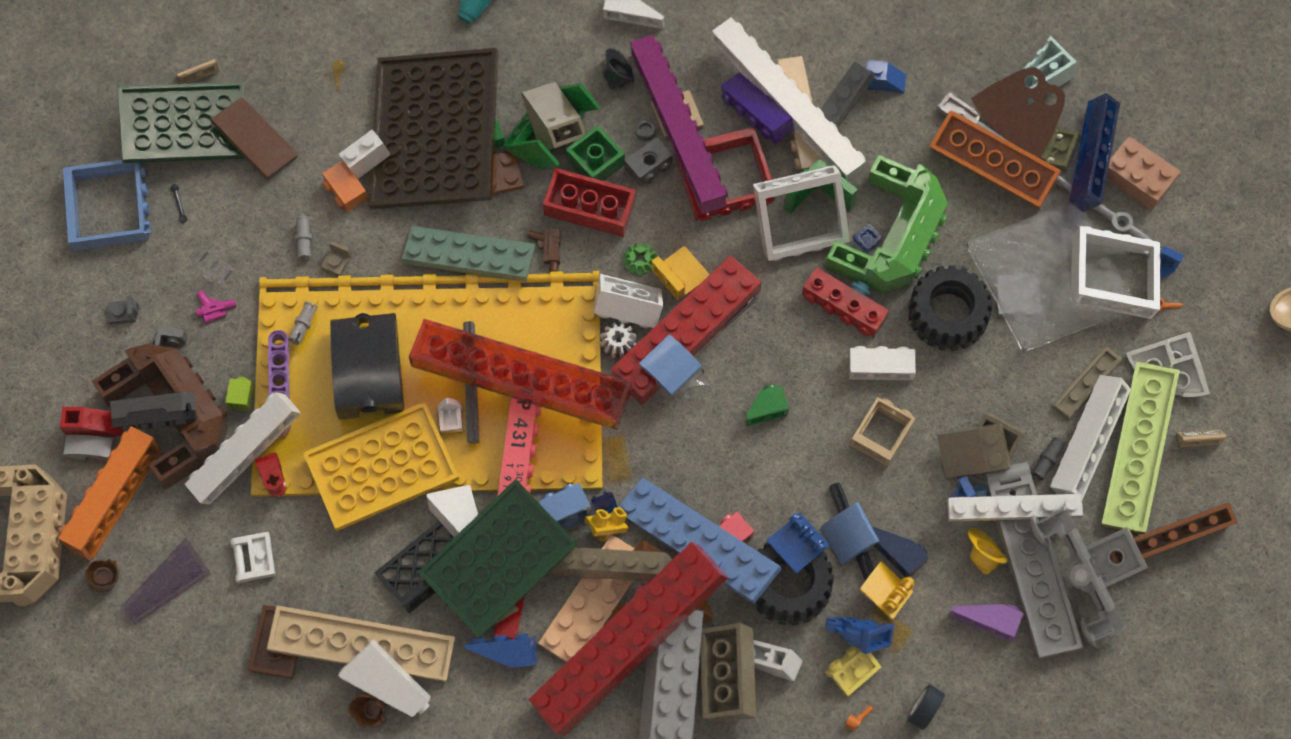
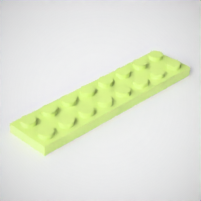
[1101,362,1180,534]

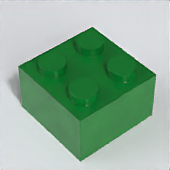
[566,125,625,181]

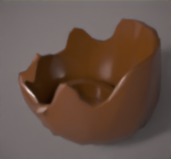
[85,559,119,593]
[348,692,386,727]

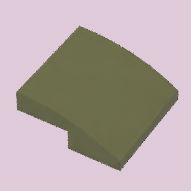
[1040,124,1081,171]

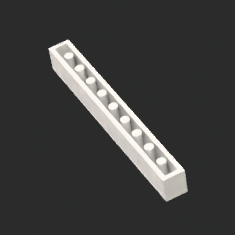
[712,18,866,182]

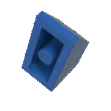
[866,60,906,93]

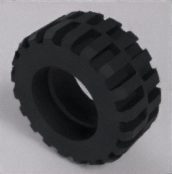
[908,265,993,351]
[752,542,834,626]

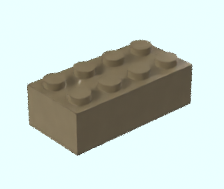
[701,623,756,724]

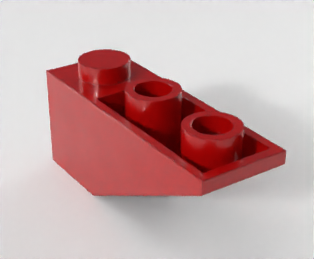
[60,406,125,437]

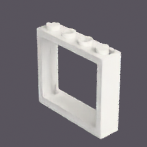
[753,165,850,261]
[1071,226,1160,319]

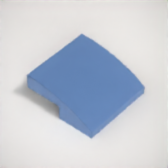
[639,335,702,396]
[821,503,879,565]

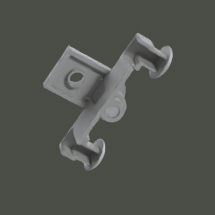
[1030,506,1148,648]

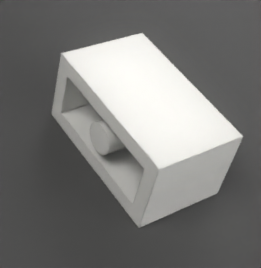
[339,129,391,179]

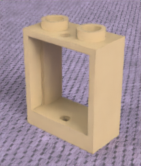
[850,397,916,467]

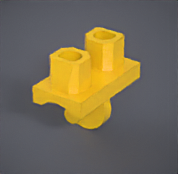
[584,507,629,542]

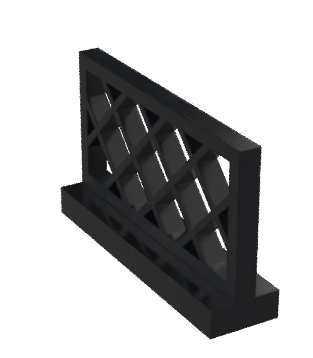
[374,521,453,614]

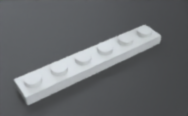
[947,494,1083,522]

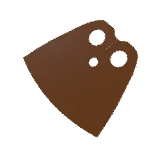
[971,67,1065,158]

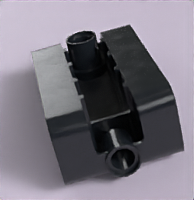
[330,313,404,420]

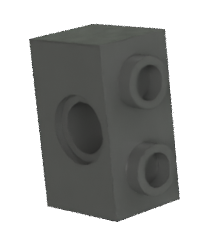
[624,137,673,186]

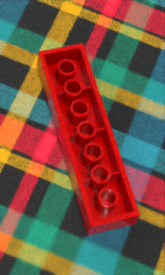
[611,255,762,405]

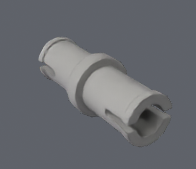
[295,216,312,260]
[288,301,318,345]

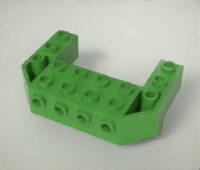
[825,155,948,294]

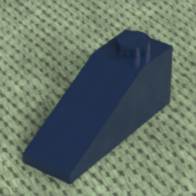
[871,526,929,578]

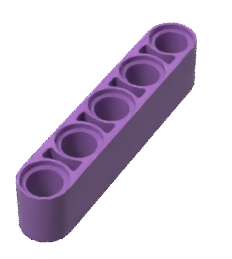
[268,330,291,437]

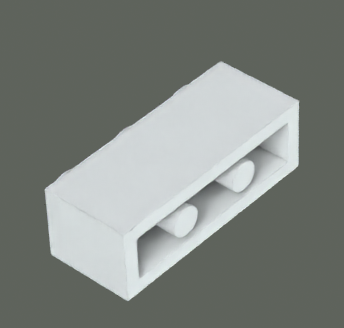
[849,346,916,380]

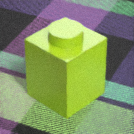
[225,377,254,412]

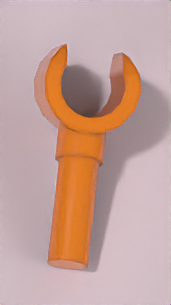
[1158,297,1182,312]
[845,705,873,731]

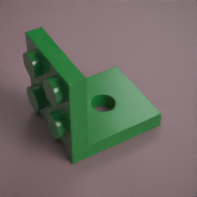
[784,158,858,214]

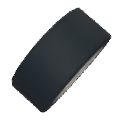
[907,684,945,730]

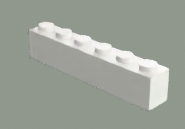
[1050,375,1131,500]
[185,392,301,505]

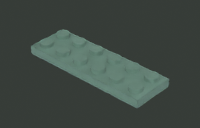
[402,226,536,282]

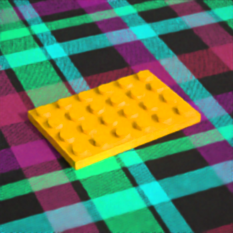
[303,402,459,531]

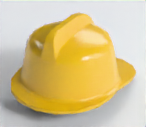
[968,528,1007,575]

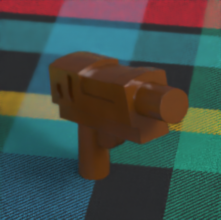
[527,228,561,272]

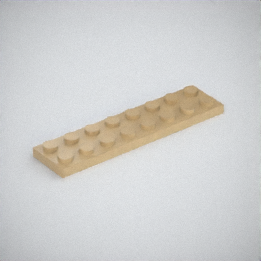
[267,605,455,682]

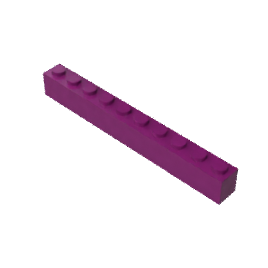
[630,35,728,214]

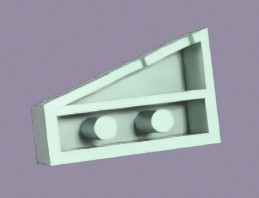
[1024,36,1077,105]

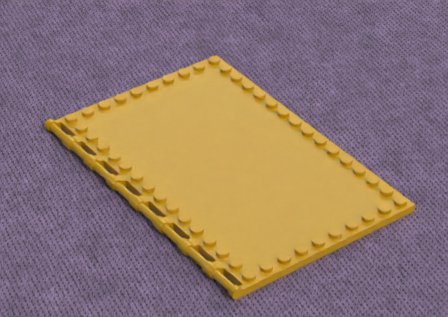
[251,271,603,497]

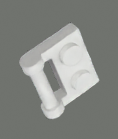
[230,532,276,584]

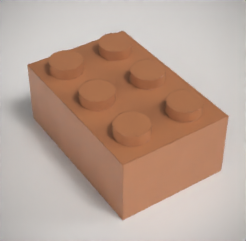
[1101,136,1181,211]

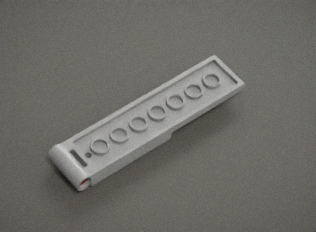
[983,462,1083,659]

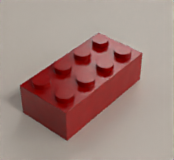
[543,168,636,237]

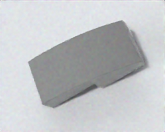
[63,435,113,461]

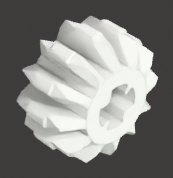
[600,322,636,359]

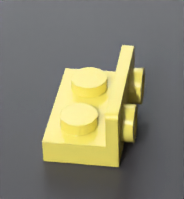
[825,646,881,696]

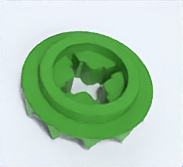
[623,243,657,275]

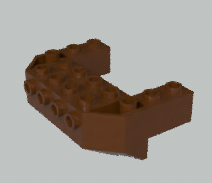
[91,344,228,490]

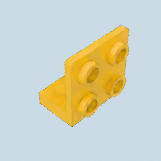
[652,246,710,301]

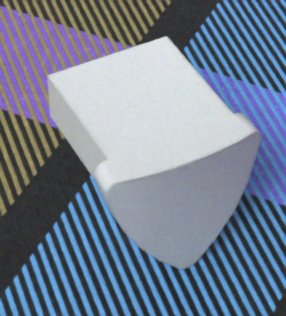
[436,398,463,434]

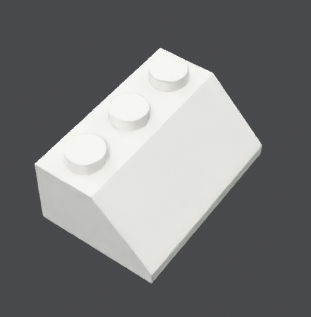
[594,274,663,329]

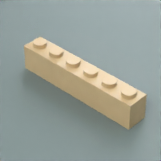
[778,56,822,173]

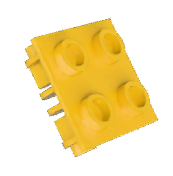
[859,561,914,620]

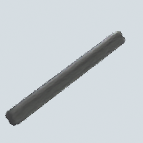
[463,321,479,444]

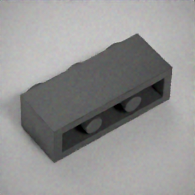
[821,61,876,126]

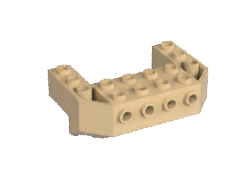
[0,464,67,606]

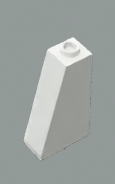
[338,639,431,717]

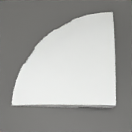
[1126,332,1210,397]

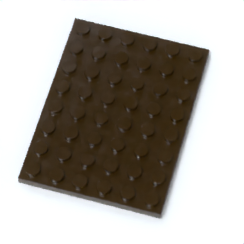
[368,48,498,209]

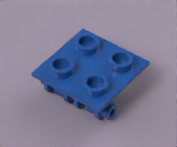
[766,513,830,573]

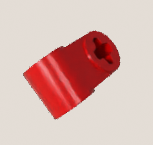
[255,452,287,497]

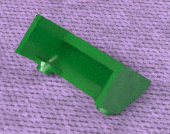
[503,83,601,169]

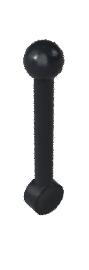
[171,184,188,223]

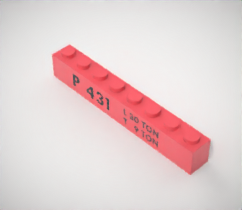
[498,373,545,495]

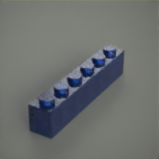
[1069,93,1121,212]

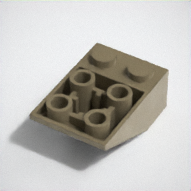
[521,82,586,150]

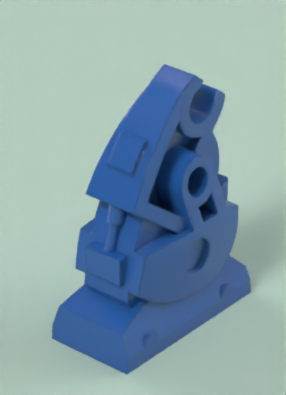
[825,617,894,654]

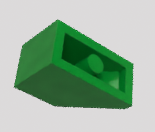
[745,385,789,426]

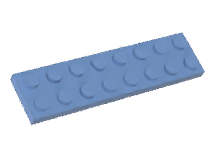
[617,477,781,604]

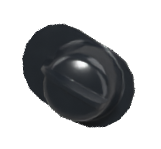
[602,48,634,90]

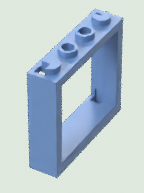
[63,160,151,251]

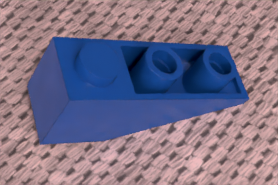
[464,633,538,668]

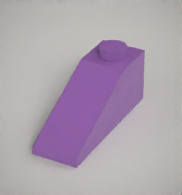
[948,604,1024,642]

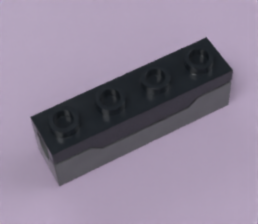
[110,392,196,431]

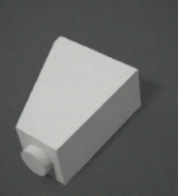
[427,485,478,537]

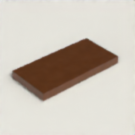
[211,97,298,180]

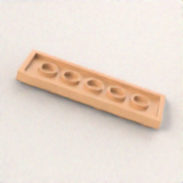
[538,534,635,662]

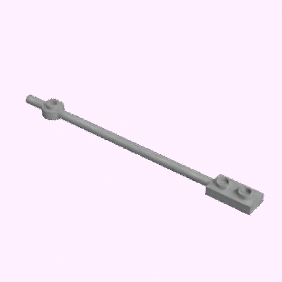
[937,92,1150,239]

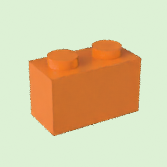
[322,161,368,212]

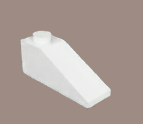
[603,0,664,29]
[753,640,802,681]

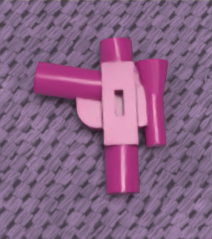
[196,291,236,324]

